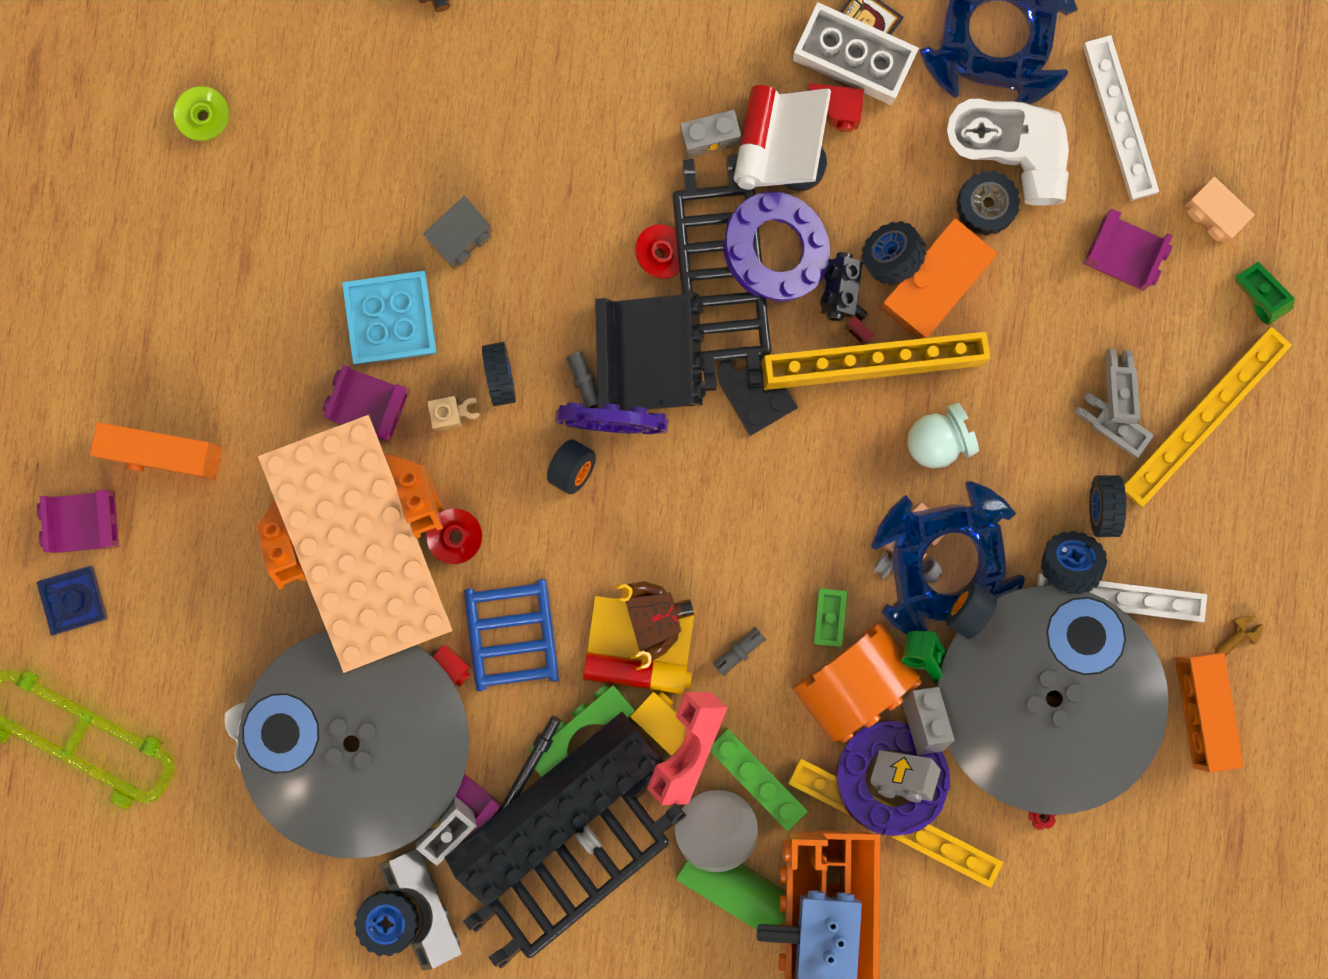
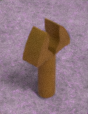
[1215,616,1263,656]

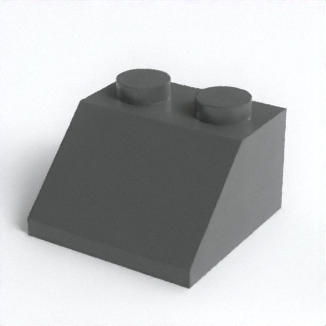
[423,196,492,269]

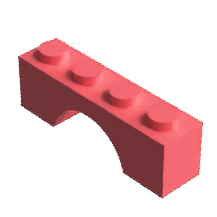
[647,692,728,805]

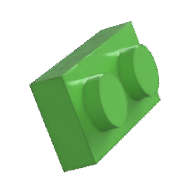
[813,588,847,647]

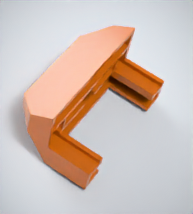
[257,454,444,590]
[779,830,880,979]

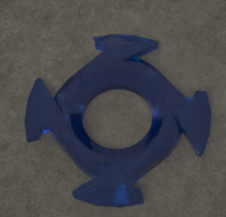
[919,0,1078,104]
[871,481,1025,634]

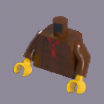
[613,581,695,670]

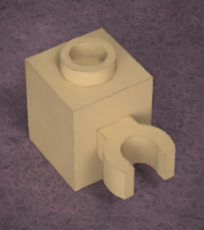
[427,396,481,432]

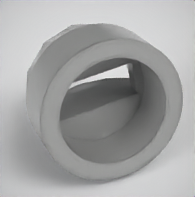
[917,558,942,583]

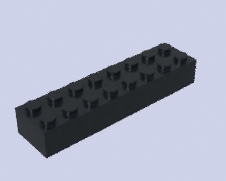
[444,712,664,907]

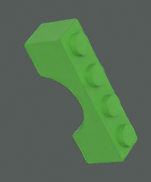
[528,684,635,777]
[710,728,808,832]

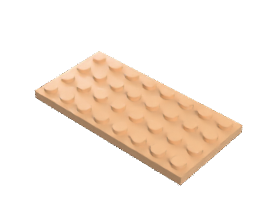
[258,415,453,673]

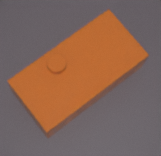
[880,218,998,339]
[90,422,222,480]
[1175,652,1244,773]

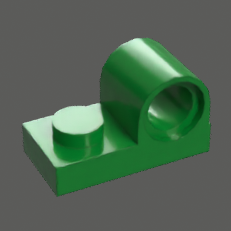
[1235,261,1295,325]
[901,631,946,683]

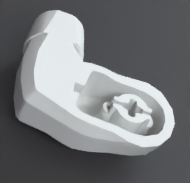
[947,99,1069,206]

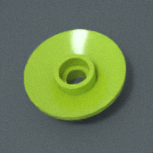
[174,86,229,141]

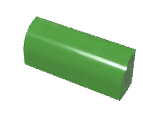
[676,860,785,930]

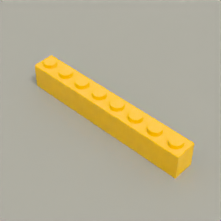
[761,332,990,390]

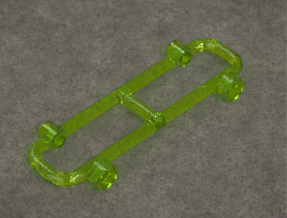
[0,669,175,810]

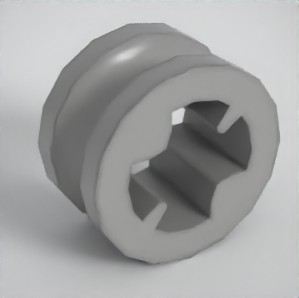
[872,551,897,579]
[575,825,602,854]

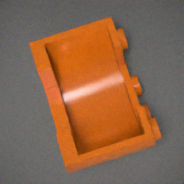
[792,621,922,744]

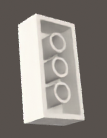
[793,2,919,106]

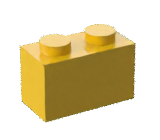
[630,691,686,756]

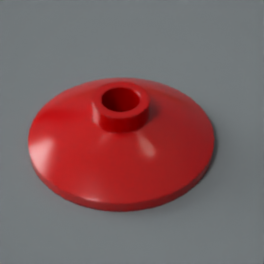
[635,224,680,279]
[426,508,483,564]

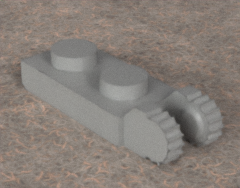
[1104,348,1140,424]
[1074,393,1154,459]

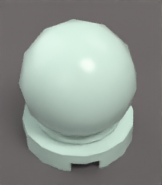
[907,403,979,469]

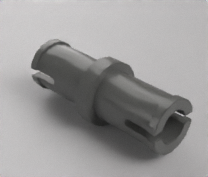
[566,352,598,408]
[713,626,766,676]

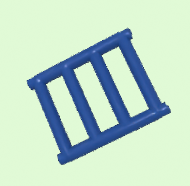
[464,579,559,691]

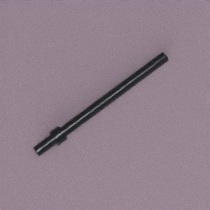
[497,716,561,814]

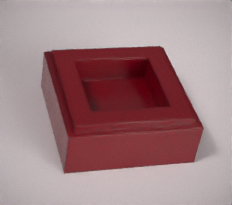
[846,316,875,345]

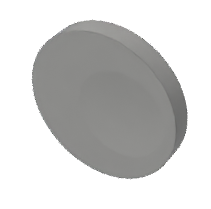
[675,790,758,872]

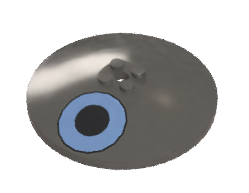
[937,586,1168,815]
[238,631,470,859]

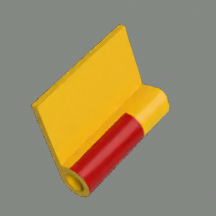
[583,596,695,694]

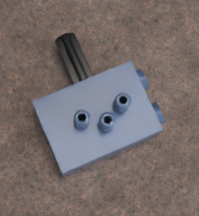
[756,891,862,979]

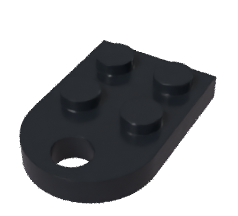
[718,347,798,436]

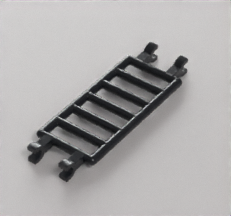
[672,155,772,392]
[463,772,687,969]

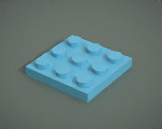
[342,271,437,366]

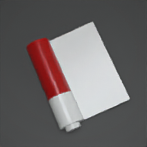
[734,85,831,190]

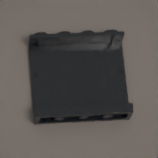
[595,290,706,411]

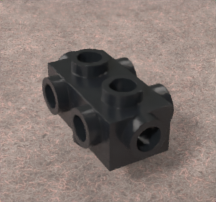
[820,252,868,321]

